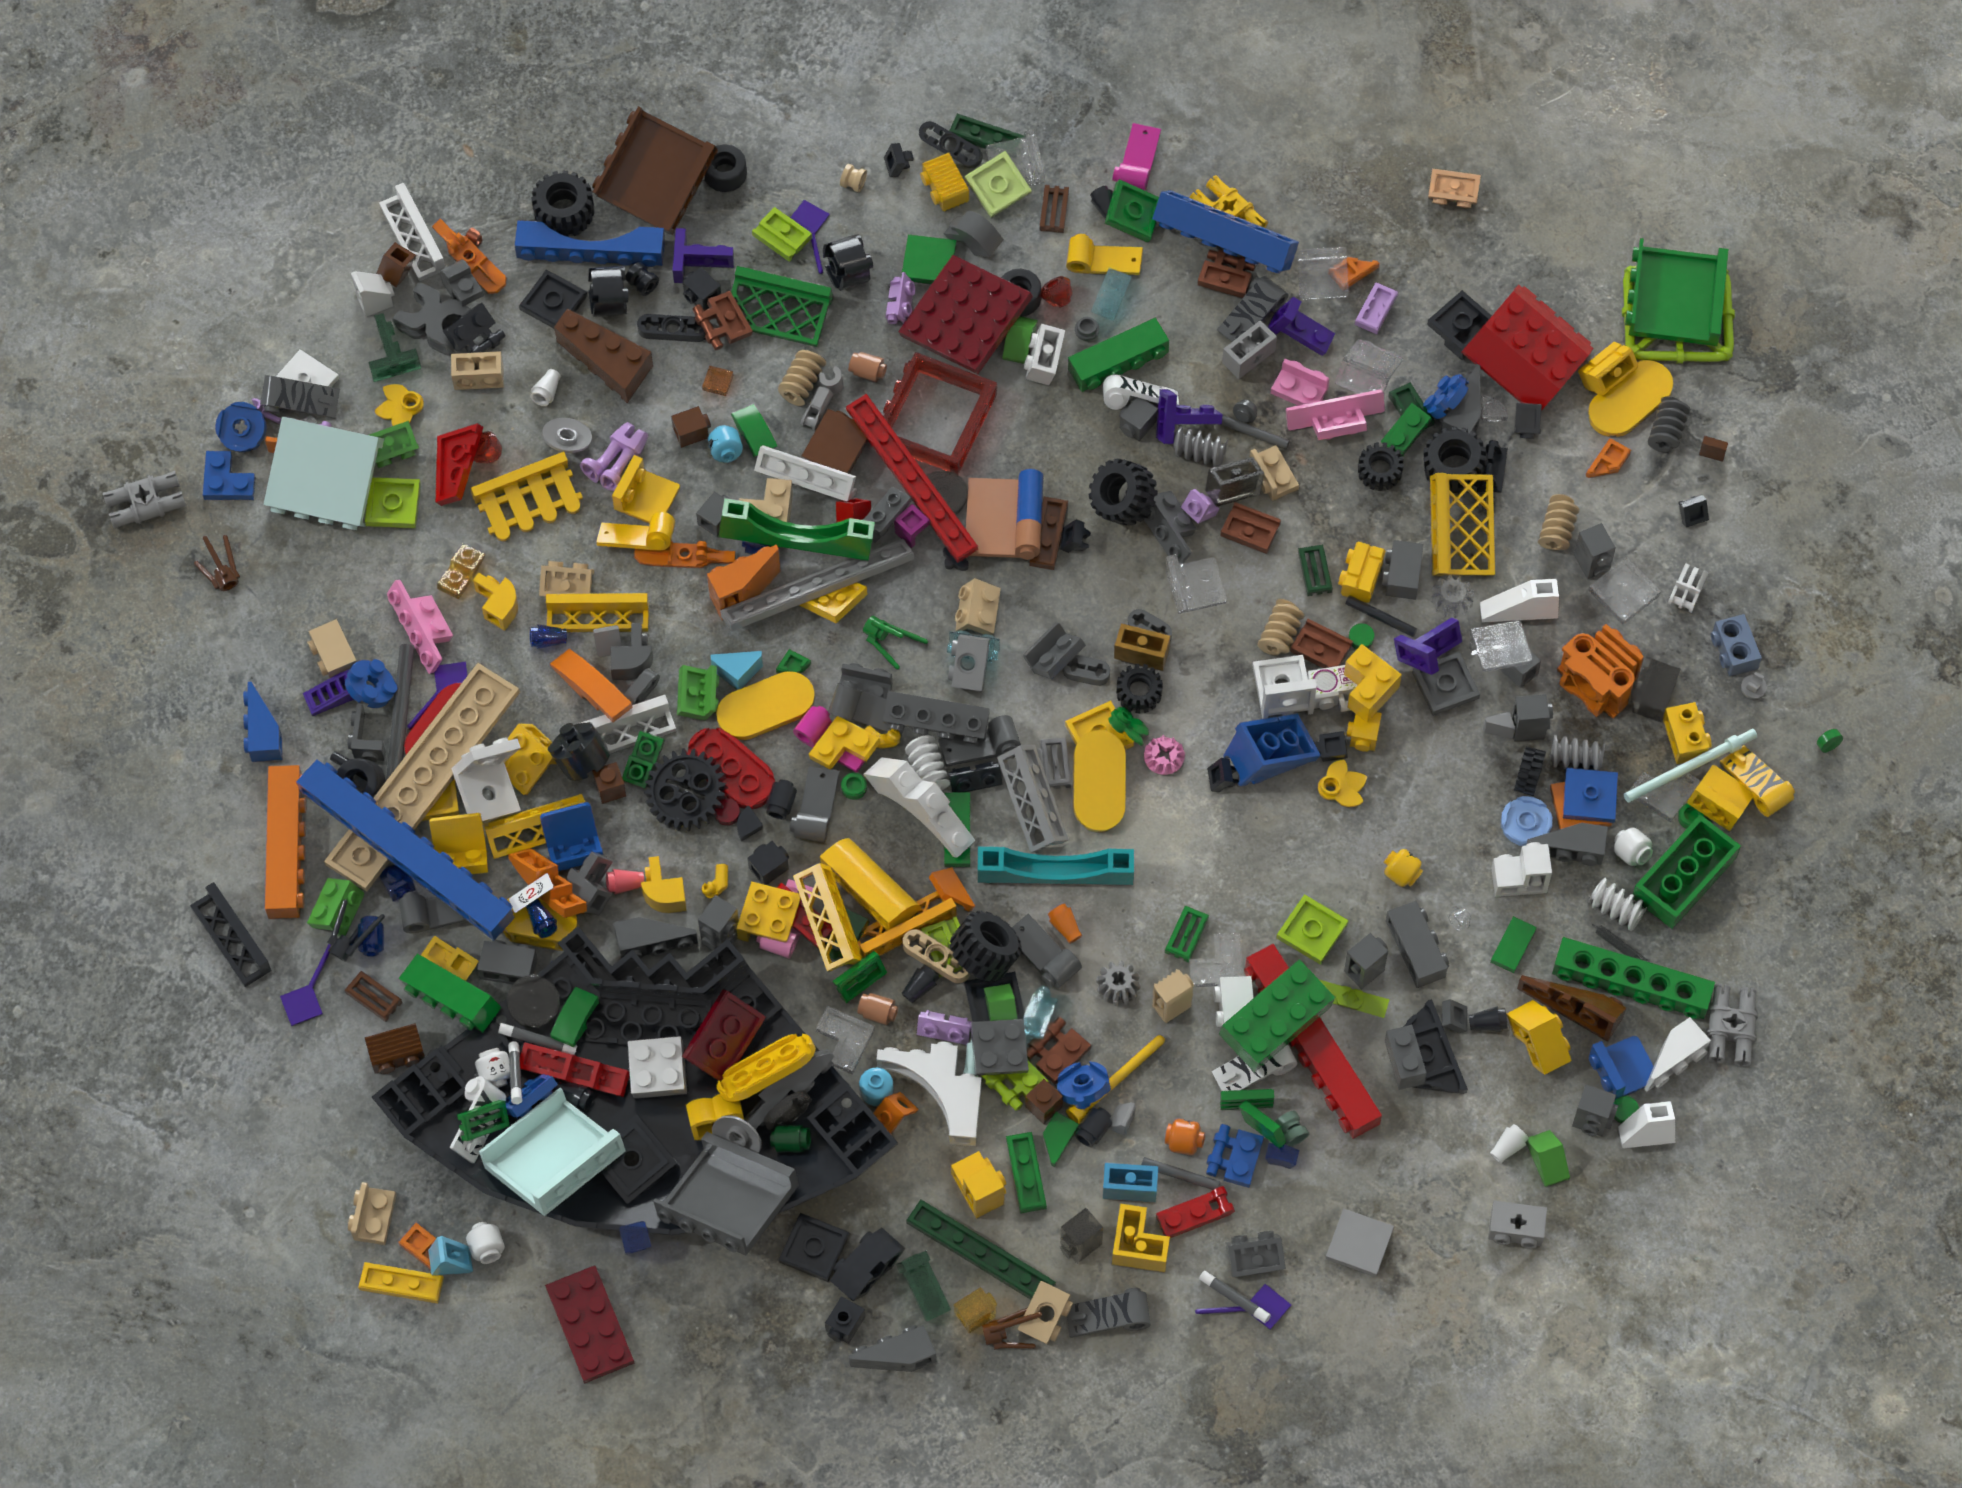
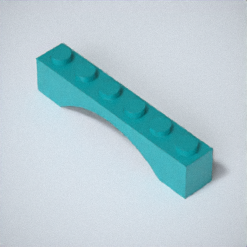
[978,846,1134,885]

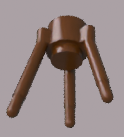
[194,535,240,591]
[982,1307,1042,1350]

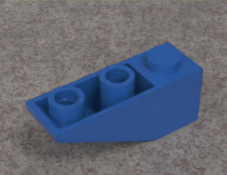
[243,682,283,762]

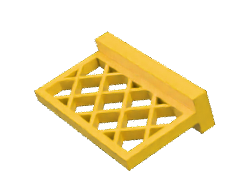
[1430,473,1495,576]

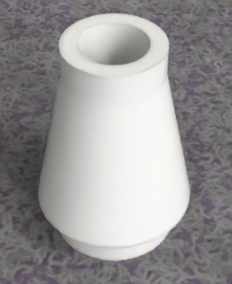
[531,369,561,406]
[1490,1124,1529,1164]

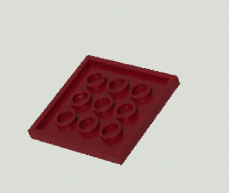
[898,255,1033,374]

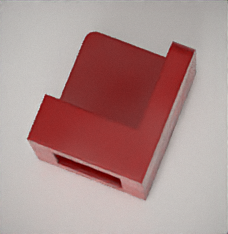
[836,498,871,523]

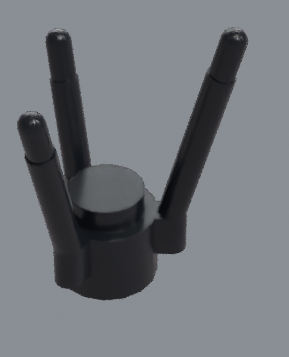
[327,899,385,962]

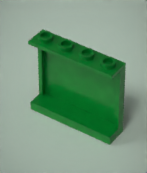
[1625,238,1729,346]

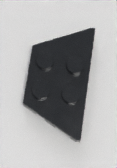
[1403,999,1468,1094]

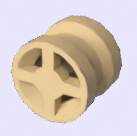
[840,163,867,193]

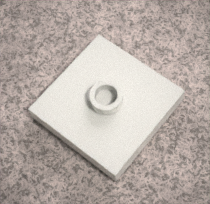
[276,350,339,414]

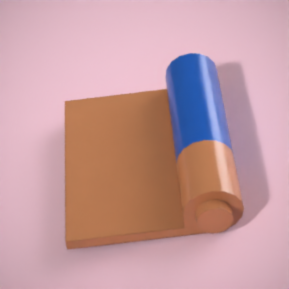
[966,469,1044,560]

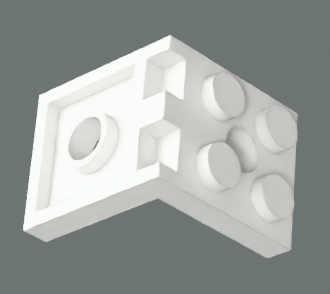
[1253,655,1317,719]
[451,737,521,823]

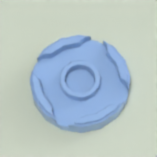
[1501,796,1553,846]

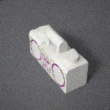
[1307,659,1383,712]

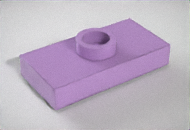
[1355,283,1398,334]

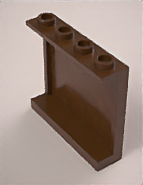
[592,106,718,236]

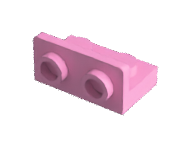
[1271,359,1329,406]

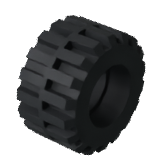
[531,170,595,237]
[1423,427,1487,495]
[1088,458,1158,526]
[950,911,1022,981]

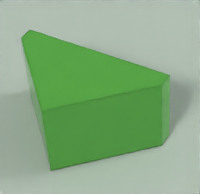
[1003,316,1038,364]
[984,984,1017,1021]
[1526,1130,1570,1187]

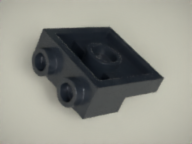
[1427,290,1492,360]

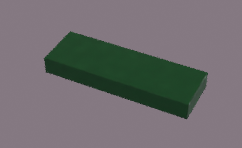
[949,113,1025,159]

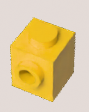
[1346,712,1382,752]

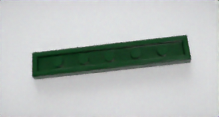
[906,1199,1056,1300]

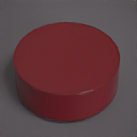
[714,799,740,826]

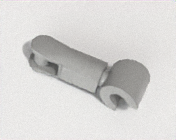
[800,366,844,431]

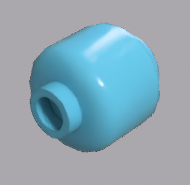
[708,425,743,463]
[859,1067,894,1106]

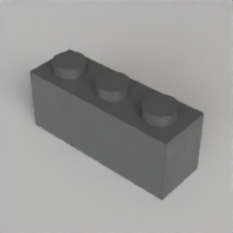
[1386,901,1450,988]

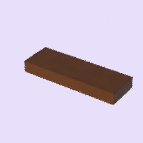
[1029,496,1068,570]

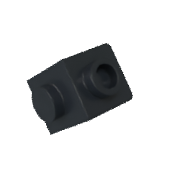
[1514,403,1542,439]

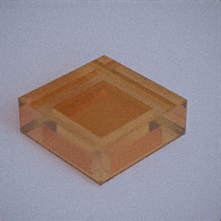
[702,366,734,396]

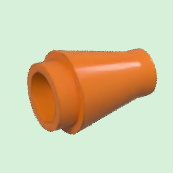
[1048,903,1082,944]

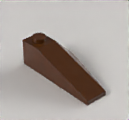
[1517,975,1626,1042]

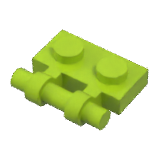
[982,1061,1049,1111]

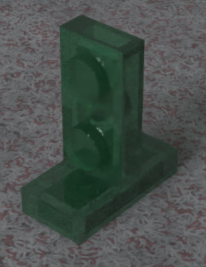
[368,313,421,382]
[896,1250,951,1322]

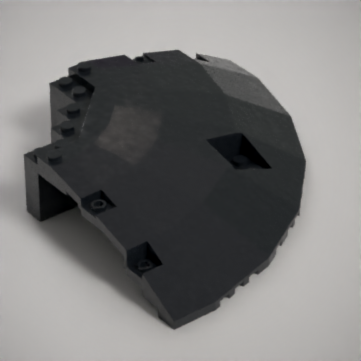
[372,926,898,1235]

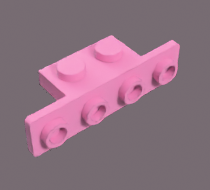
[1286,390,1385,440]
[387,580,453,674]

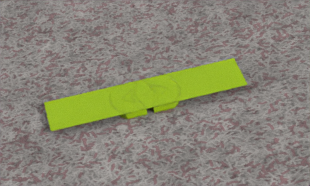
[1320,980,1390,1018]

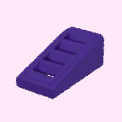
[303,669,354,716]

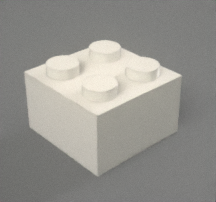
[628,1037,687,1098]

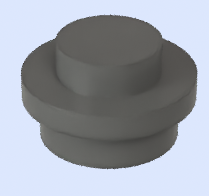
[1075,317,1099,341]
[1233,400,1257,423]

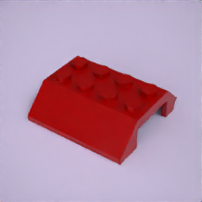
[1461,284,1594,411]

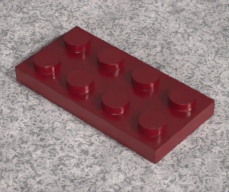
[545,1265,635,1384]

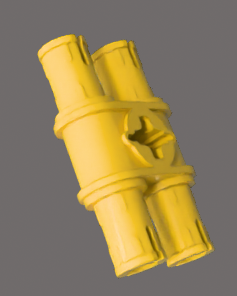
[1189,175,1268,228]

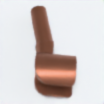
[464,228,483,259]

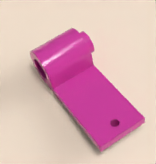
[1112,123,1161,191]
[793,706,865,773]

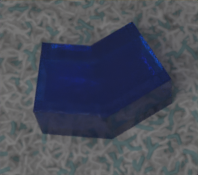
[1265,1143,1299,1169]

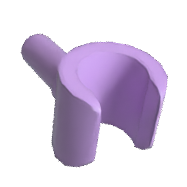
[252,398,281,424]

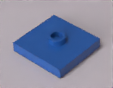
[1563,768,1618,823]

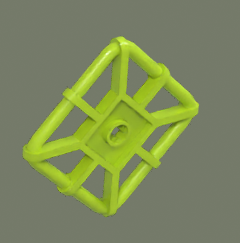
[1621,265,1735,364]

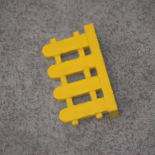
[471,451,583,541]

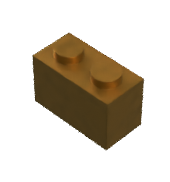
[1114,623,1170,671]

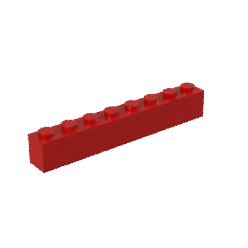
[1244,943,1382,1139]

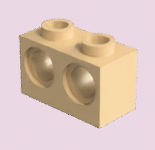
[451,351,504,390]

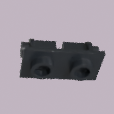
[1477,440,1508,493]
[948,761,1003,793]

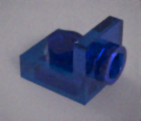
[379,864,416,902]
[619,1221,652,1255]

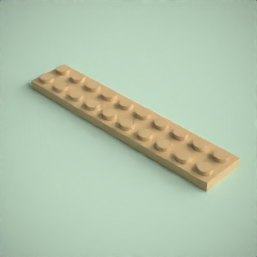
[324,663,520,892]

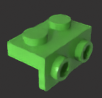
[369,421,419,468]
[677,665,719,721]
[307,878,364,937]

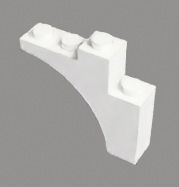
[864,757,975,857]
[877,1042,981,1146]

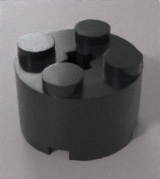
[823,234,873,291]
[588,266,628,317]
[548,722,610,781]

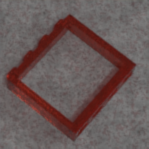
[883,352,997,475]

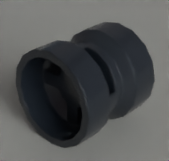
[626,262,659,296]

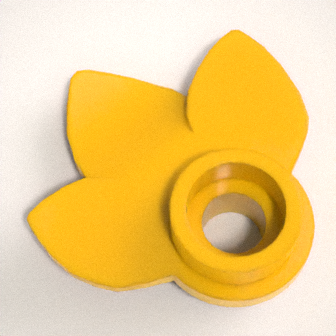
[375,384,424,426]
[1318,760,1367,807]

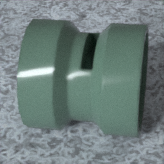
[1275,1110,1309,1147]

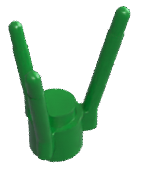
[863,615,928,670]

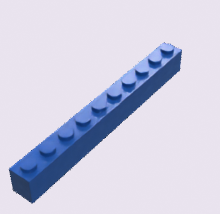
[296,759,514,941]

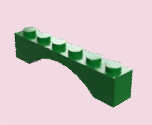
[719,498,875,561]

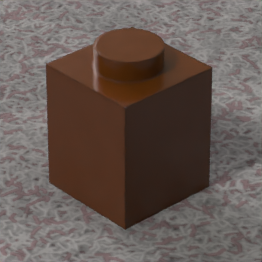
[376,242,416,288]
[671,406,711,448]
[592,762,626,804]
[1025,1079,1063,1124]

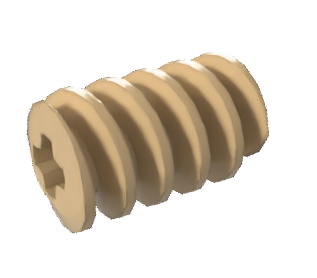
[778,350,826,406]
[1538,494,1580,550]
[1258,599,1304,655]

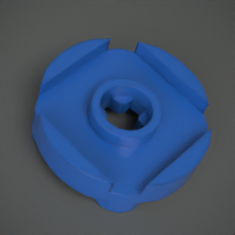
[1423,374,1469,419]
[215,402,267,452]
[345,659,397,708]
[1056,1062,1111,1109]

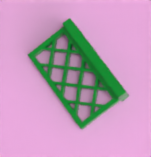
[731,266,833,347]

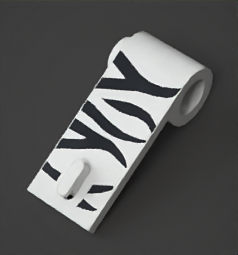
[1103,375,1179,410]
[1212,1045,1298,1091]
[450,1076,506,1163]

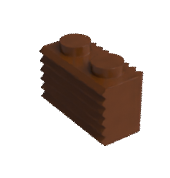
[364,1023,425,1074]

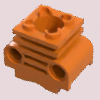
[1557,624,1644,719]

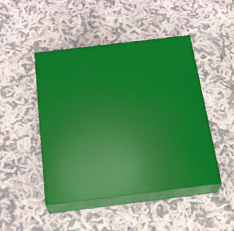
[1104,179,1159,243]
[901,234,956,284]

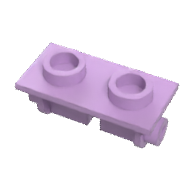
[885,272,915,324]
[917,1010,972,1045]

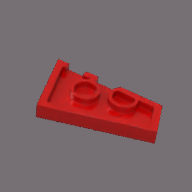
[435,423,484,506]

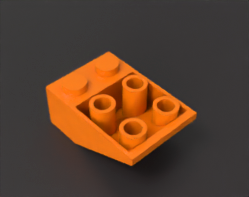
[707,545,781,621]

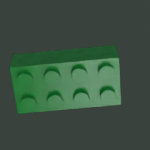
[1633,814,1741,930]
[1219,959,1336,1073]

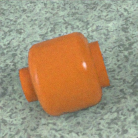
[1165,1118,1205,1156]

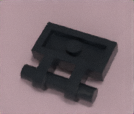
[443,303,506,353]

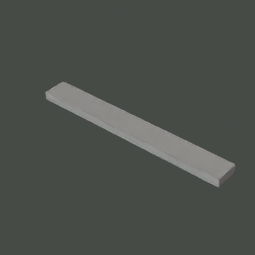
[720,539,914,632]

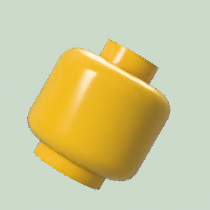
[1383,849,1423,887]

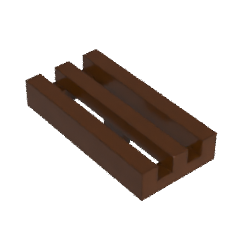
[1040,185,1069,233]
[345,971,403,1022]

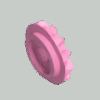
[1144,735,1185,775]

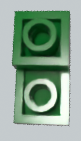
[731,404,777,457]
[622,730,665,788]
[550,987,599,1047]

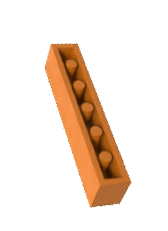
[265,765,306,919]

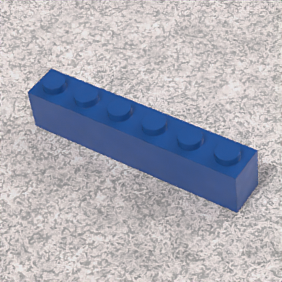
[1152,190,1299,273]

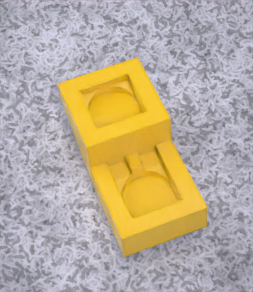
[421,935,479,981]

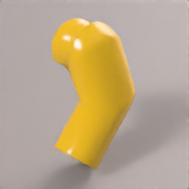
[701,864,728,898]

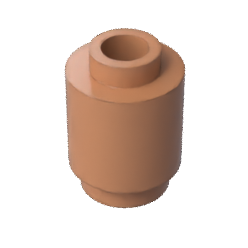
[848,352,887,382]
[857,993,898,1025]

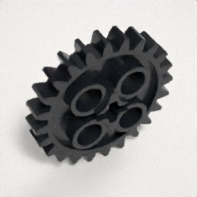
[644,748,728,831]

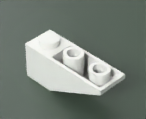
[1480,579,1559,622]
[1644,1017,1711,1092]

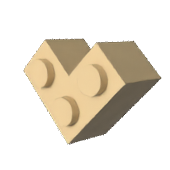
[739,478,793,523]

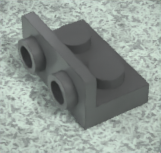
[863,487,911,543]
[1023,622,1086,679]
[839,663,893,699]
[1225,1231,1286,1277]

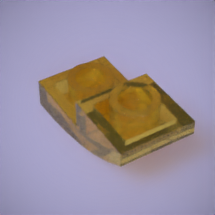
[437,543,485,599]

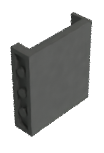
[653,1132,799,1256]

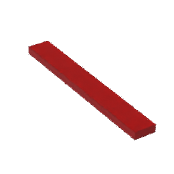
[846,394,979,563]

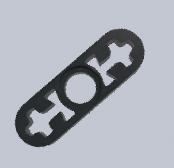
[919,121,983,168]
[637,314,706,342]

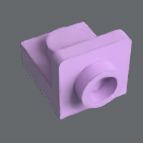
[1181,489,1220,524]

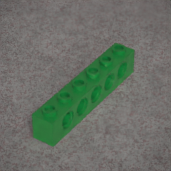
[1552,937,1715,1019]

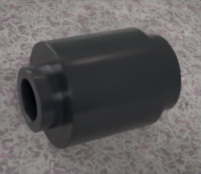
[766,779,797,820]
[1075,1107,1112,1148]

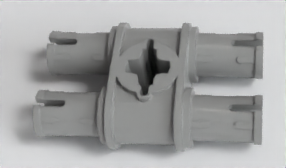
[103,471,186,529]
[1706,984,1758,1067]

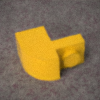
[473,573,518,631]
[641,856,687,913]

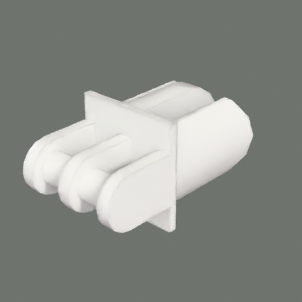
[1668,563,1708,613]

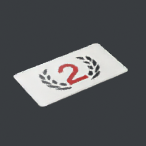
[509,873,553,913]

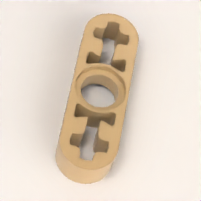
[903,929,970,983]

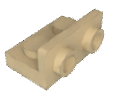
[1248,445,1299,501]
[539,561,594,596]
[348,1182,396,1245]

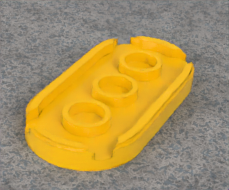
[1588,360,1673,437]
[716,672,815,740]
[1073,730,1126,832]
[717,1034,816,1102]

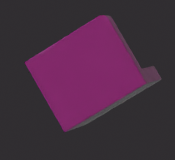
[894,504,930,548]

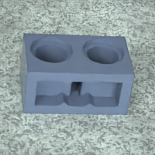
[1711,614,1762,677]

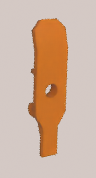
[432,218,507,294]
[634,541,735,568]

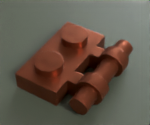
[1197,249,1256,298]
[692,291,753,351]
[1027,1017,1091,1084]

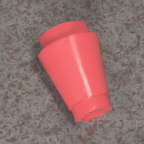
[606,869,644,895]

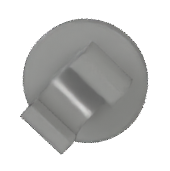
[1741,672,1767,700]

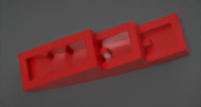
[520,1042,630,1097]

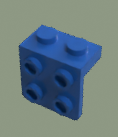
[540,802,603,871]
[1589,1036,1654,1101]

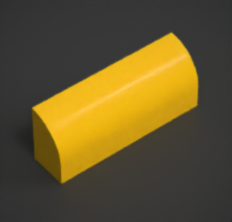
[820,838,922,931]

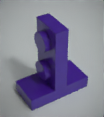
[673,228,734,283]
[1268,297,1335,356]
[1156,389,1223,444]
[1394,618,1462,675]

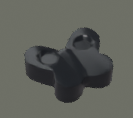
[943,547,969,571]

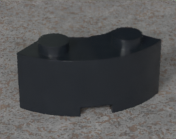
[830,1228,905,1302]

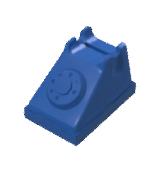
[1223,713,1321,786]

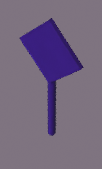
[790,200,830,274]
[407,661,468,729]
[280,944,331,1026]
[1195,1284,1291,1330]

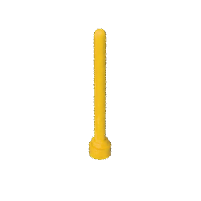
[1066,1035,1165,1124]

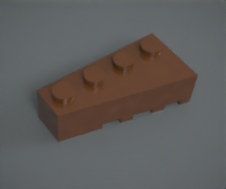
[554,309,653,403]

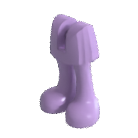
[580,422,648,491]

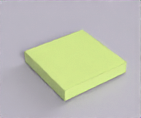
[964,151,1032,218]

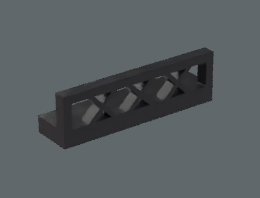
[190,882,272,987]

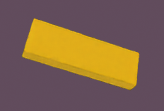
[358,1262,444,1304]

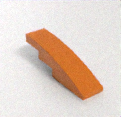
[550,649,633,722]
[508,848,587,918]

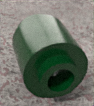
[770,1126,811,1153]

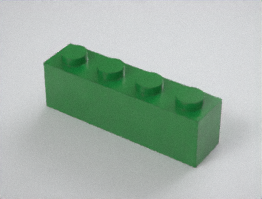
[1068,317,1169,392]
[399,953,502,1033]

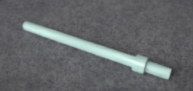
[1624,729,1757,803]

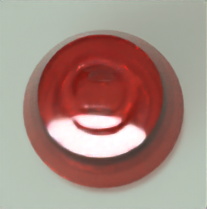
[1041,276,1073,308]
[474,431,502,464]

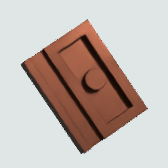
[1220,502,1281,554]
[1290,619,1353,668]

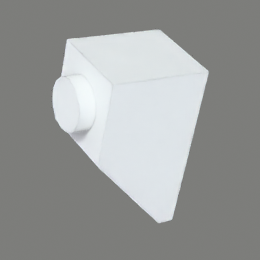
[351,271,395,317]

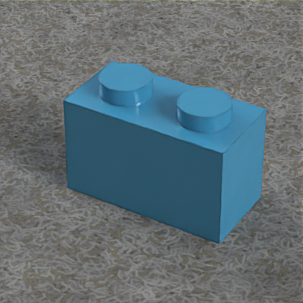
[1103,1163,1158,1202]

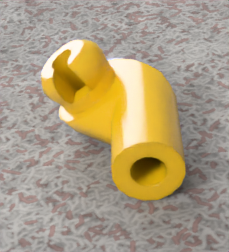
[864,725,901,749]

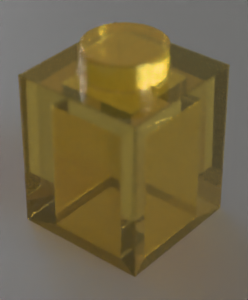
[954,1287,997,1334]

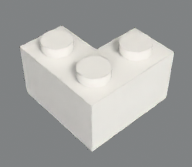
[1491,842,1552,897]

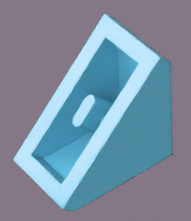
[711,651,763,690]
[428,1236,473,1275]

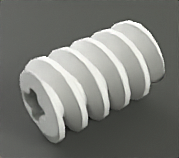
[905,735,950,791]
[1588,878,1647,931]

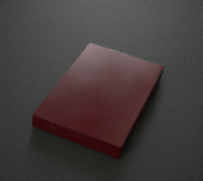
[682,989,766,1082]

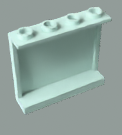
[263,417,384,530]
[479,1088,626,1216]

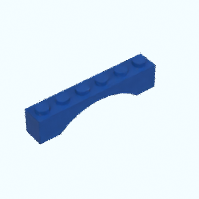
[515,221,665,267]

